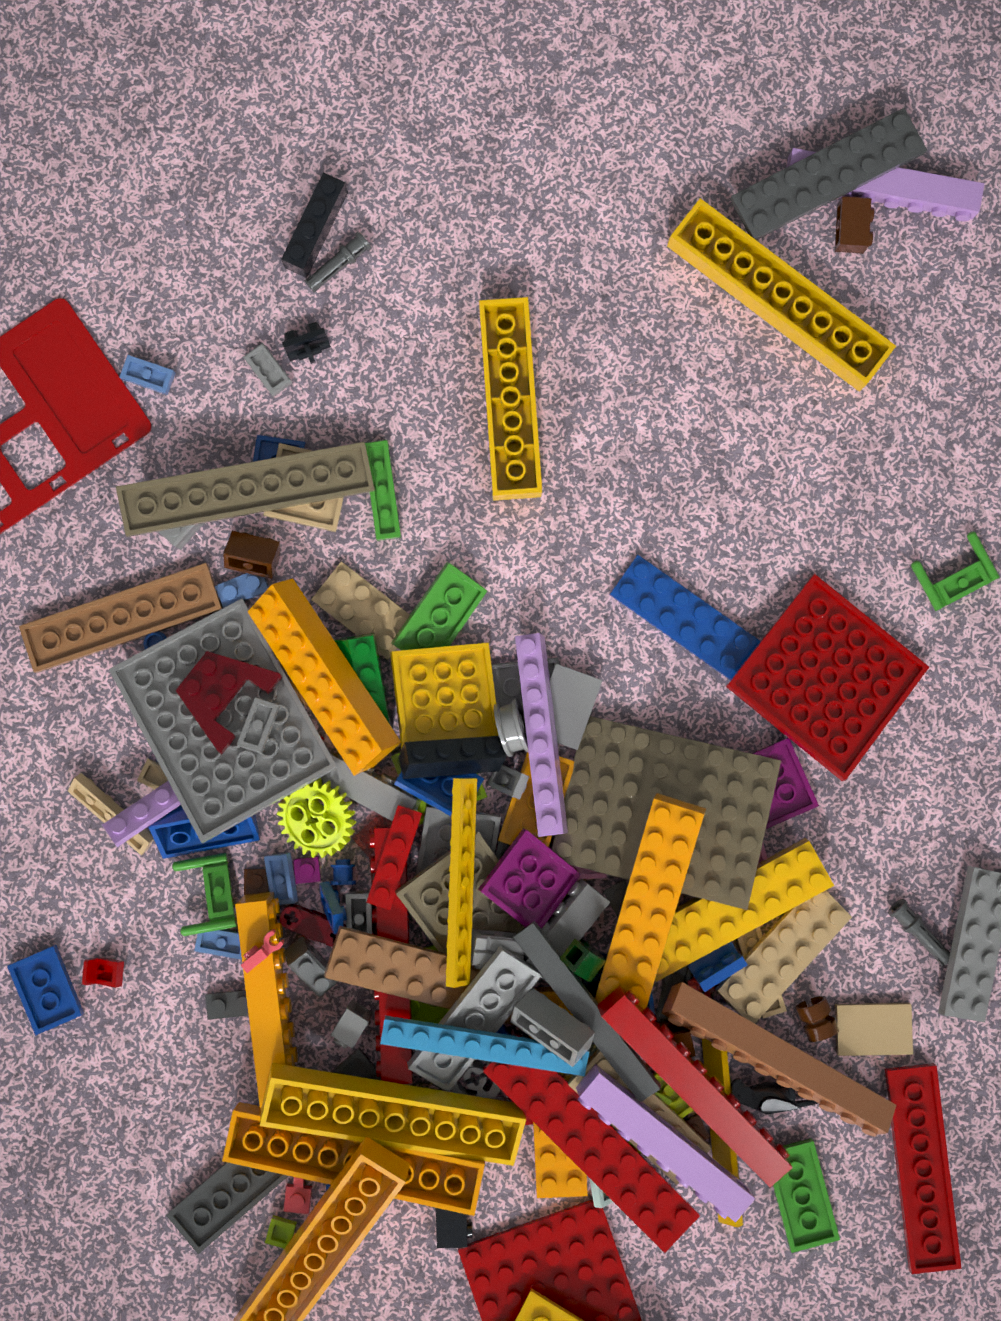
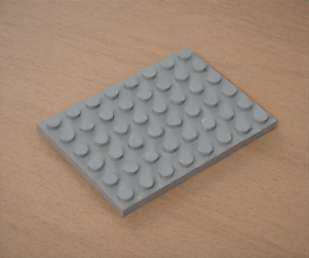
[109,598,338,843]

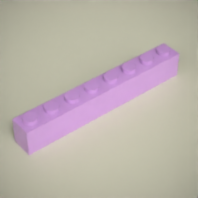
[786,148,985,221]
[515,633,568,837]
[576,1064,755,1223]

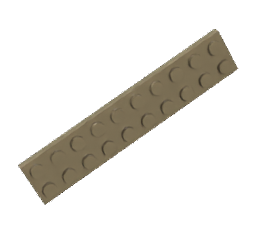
[116,442,374,537]

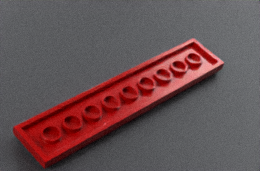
[483,1032,700,1253]

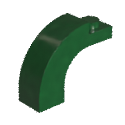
[559,938,606,982]

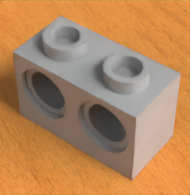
[331,1000,373,1049]

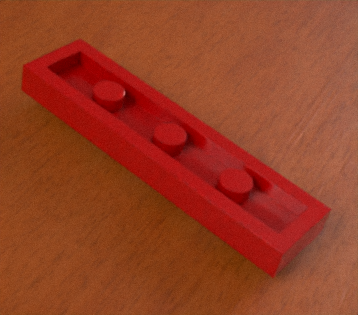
[366,805,423,910]

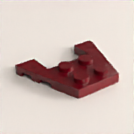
[175,651,282,755]

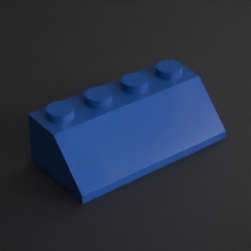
[148,805,260,859]

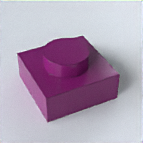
[293,856,321,884]

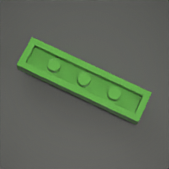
[365,440,401,541]

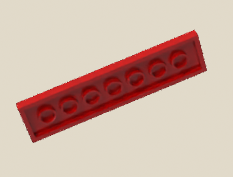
[884,1063,962,1274]

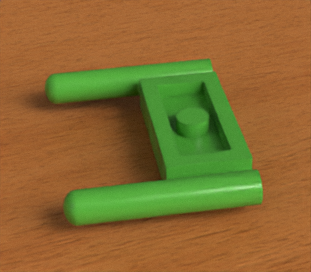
[911,531,1000,611]
[172,853,237,936]

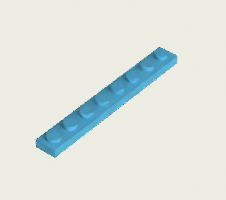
[380,1015,589,1076]

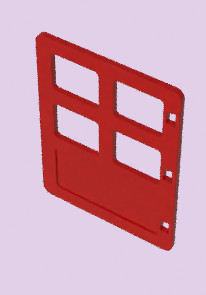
[0,298,152,534]

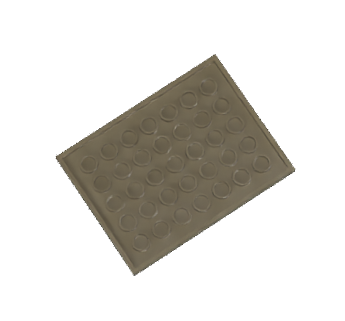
[552,716,781,910]

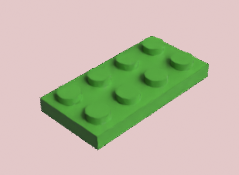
[391,562,487,650]
[773,1138,840,1253]

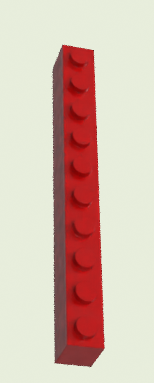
[370,826,413,1084]
[597,985,793,1188]

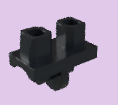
[282,322,331,364]

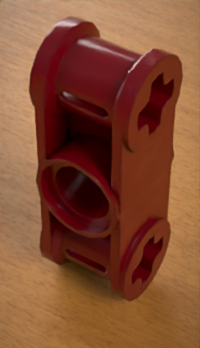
[280,904,347,947]

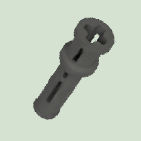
[304,231,372,293]
[888,899,950,966]

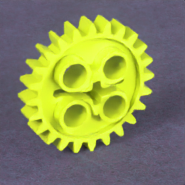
[277,778,356,858]

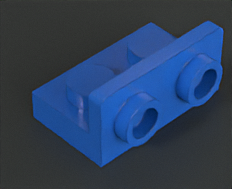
[688,942,748,992]

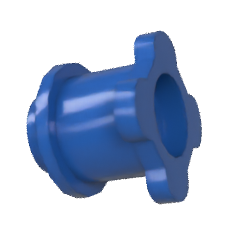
[330,859,356,885]

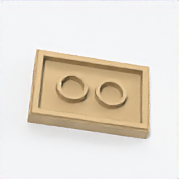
[835,1003,913,1056]

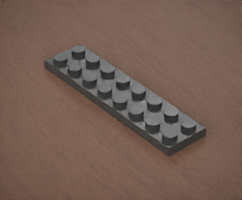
[730,108,927,240]

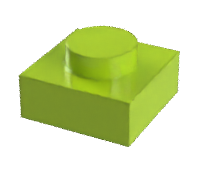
[265,1215,297,1249]

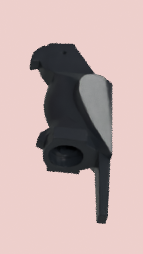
[730,1078,819,1115]

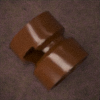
[795,996,839,1042]

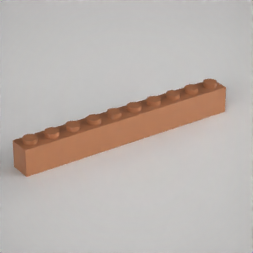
[661,982,896,1137]

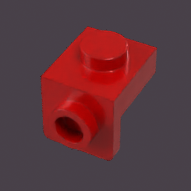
[82,957,124,988]

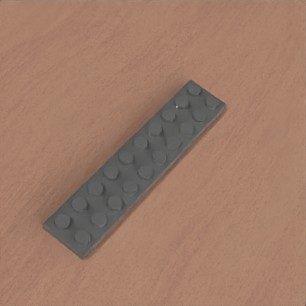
[166,1047,381,1254]

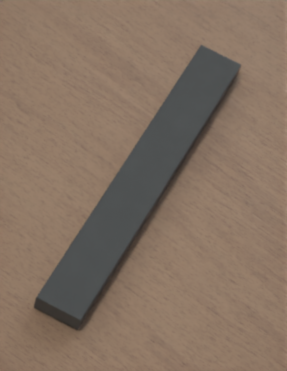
[513,920,661,1103]

